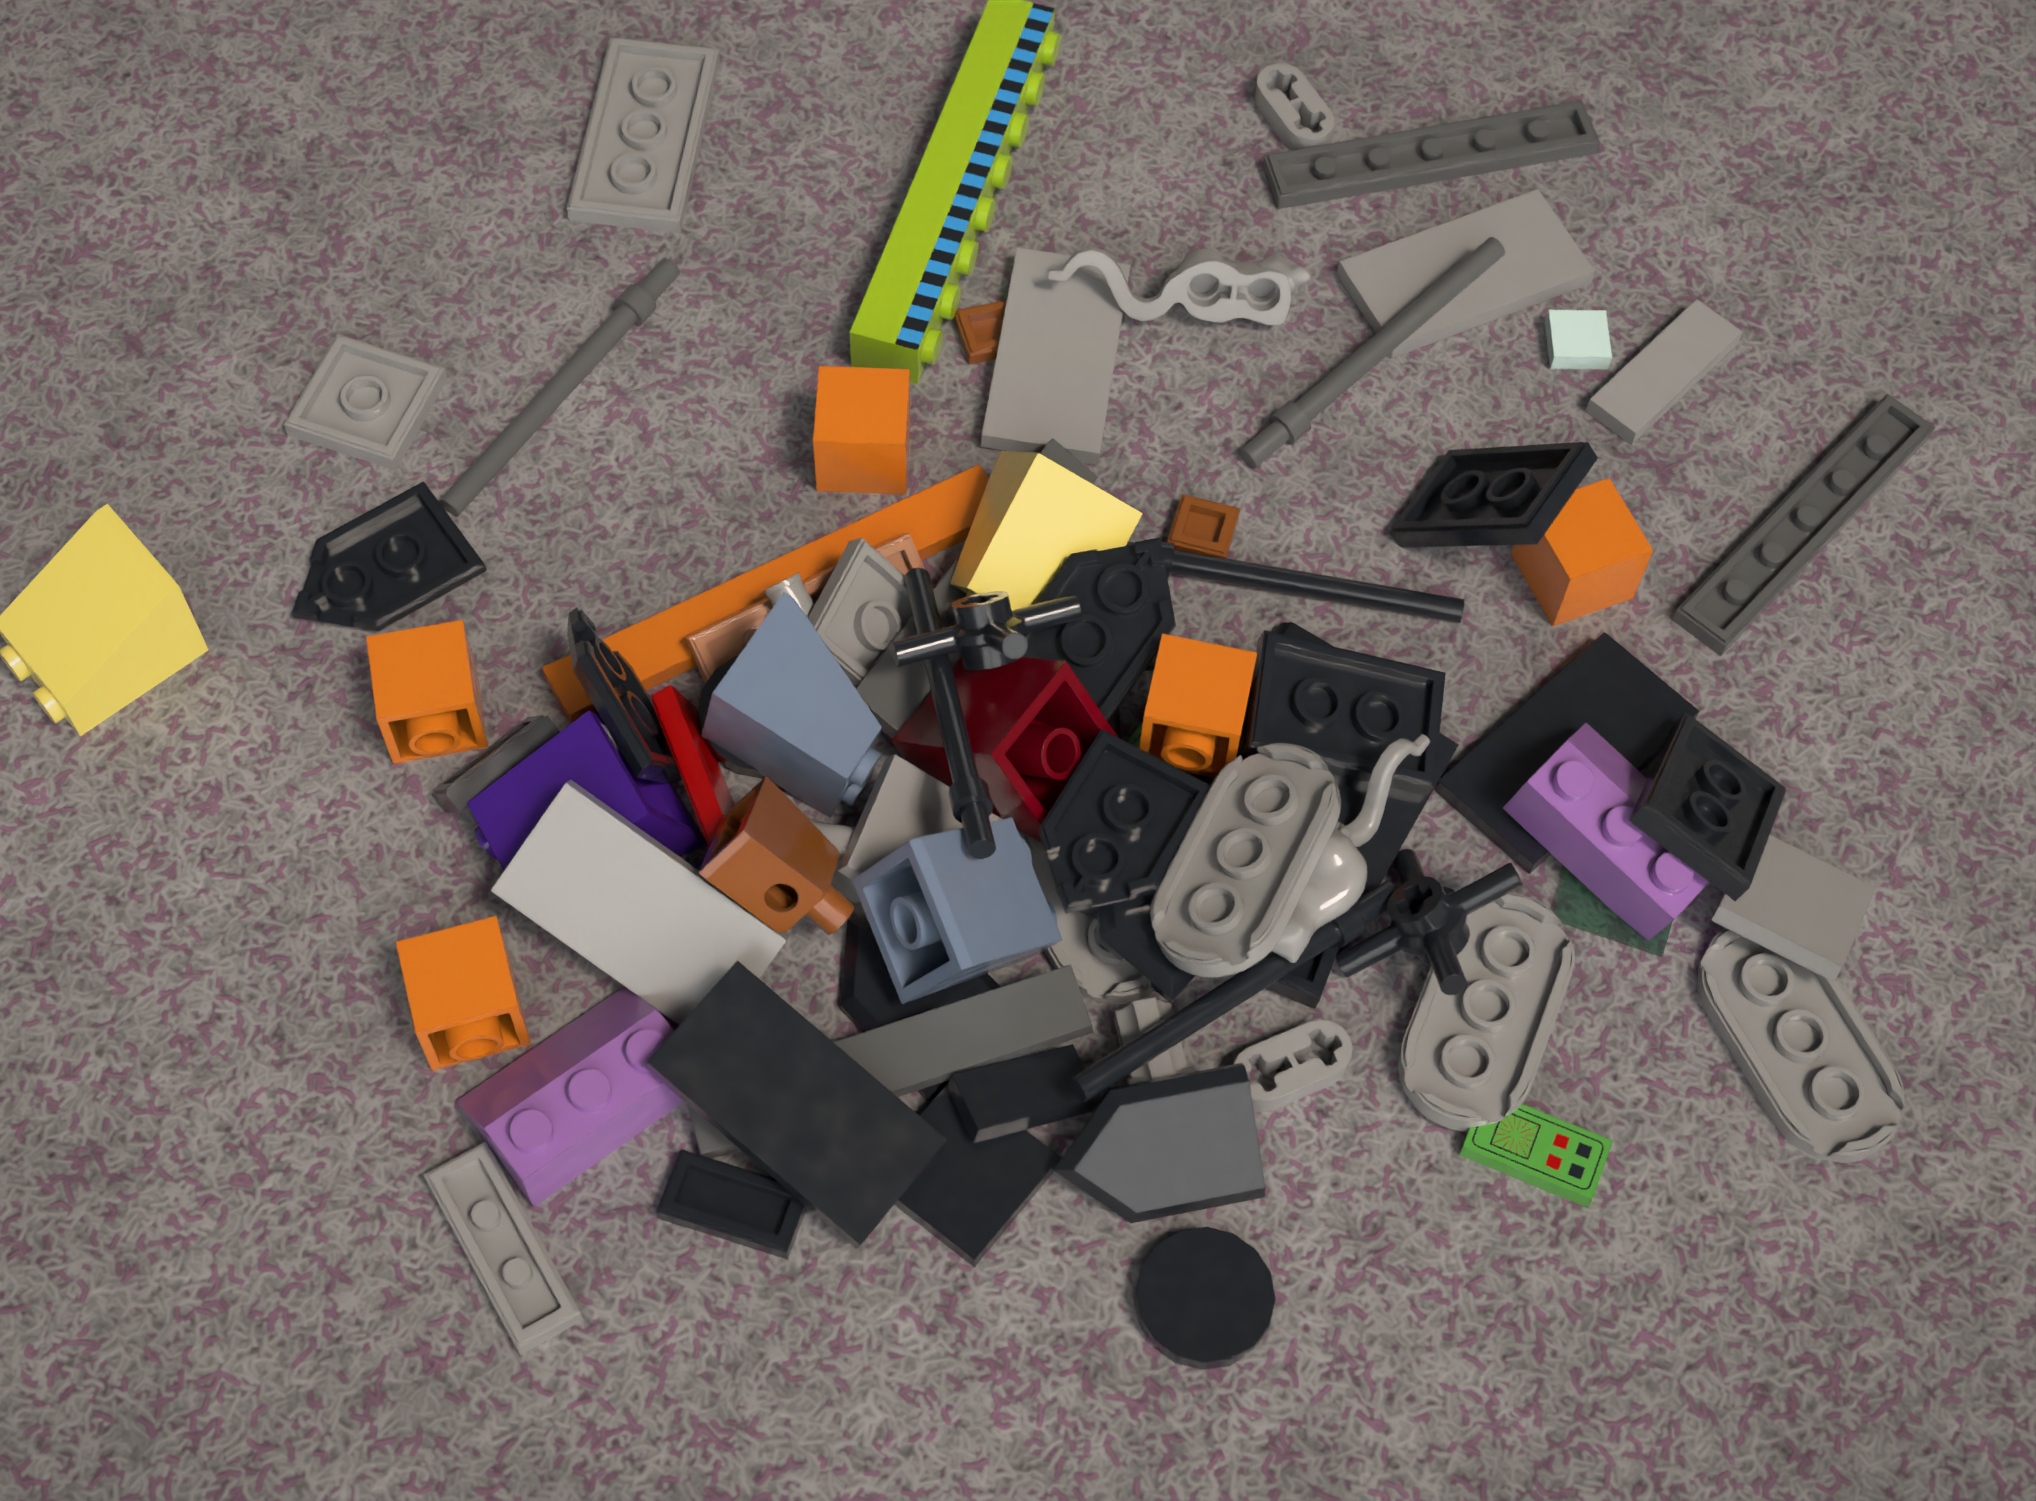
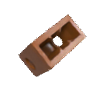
[699,776,855,935]

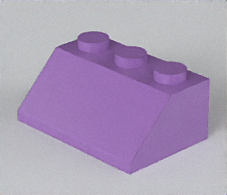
[1503,723,1709,943]
[456,986,684,1207]

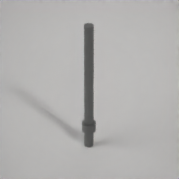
[1239,237,1505,469]
[439,258,680,517]

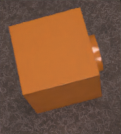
[813,366,911,495]
[1511,478,1653,627]
[366,620,488,764]
[1139,634,1257,778]
[396,915,531,1071]

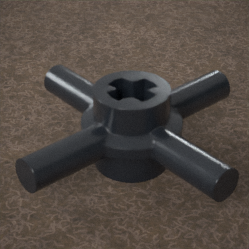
[890,591,1081,670]
[1335,849,1523,995]

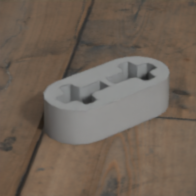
[1254,63,1335,150]
[1234,1019,1353,1113]

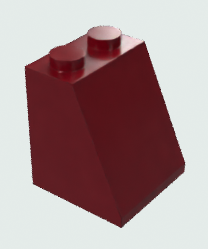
[891,657,1118,841]

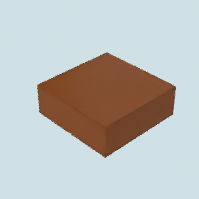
[953,300,1007,365]
[1167,494,1240,558]

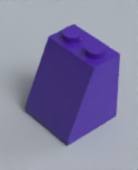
[467,711,707,871]

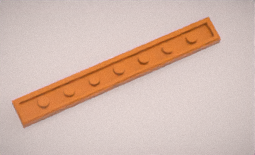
[542,464,989,724]

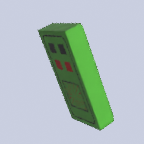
[1459,1104,1613,1208]

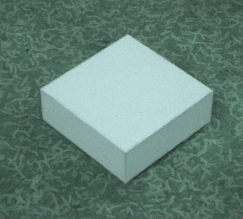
[1545,310,1612,369]

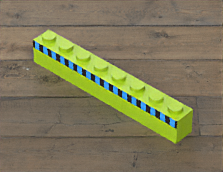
[850,0,1061,384]

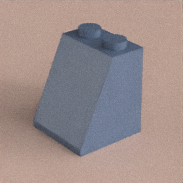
[701,592,882,818]
[852,817,1063,1004]

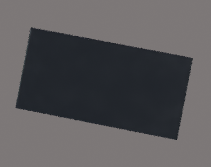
[1435,632,1700,874]
[645,960,947,1249]

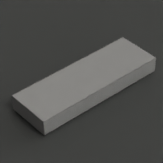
[1586,299,1743,445]
[424,1141,583,1355]

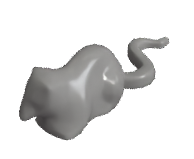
[1048,247,1311,326]
[1272,734,1430,963]

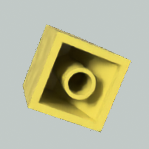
[950,451,1143,610]
[0,504,209,736]

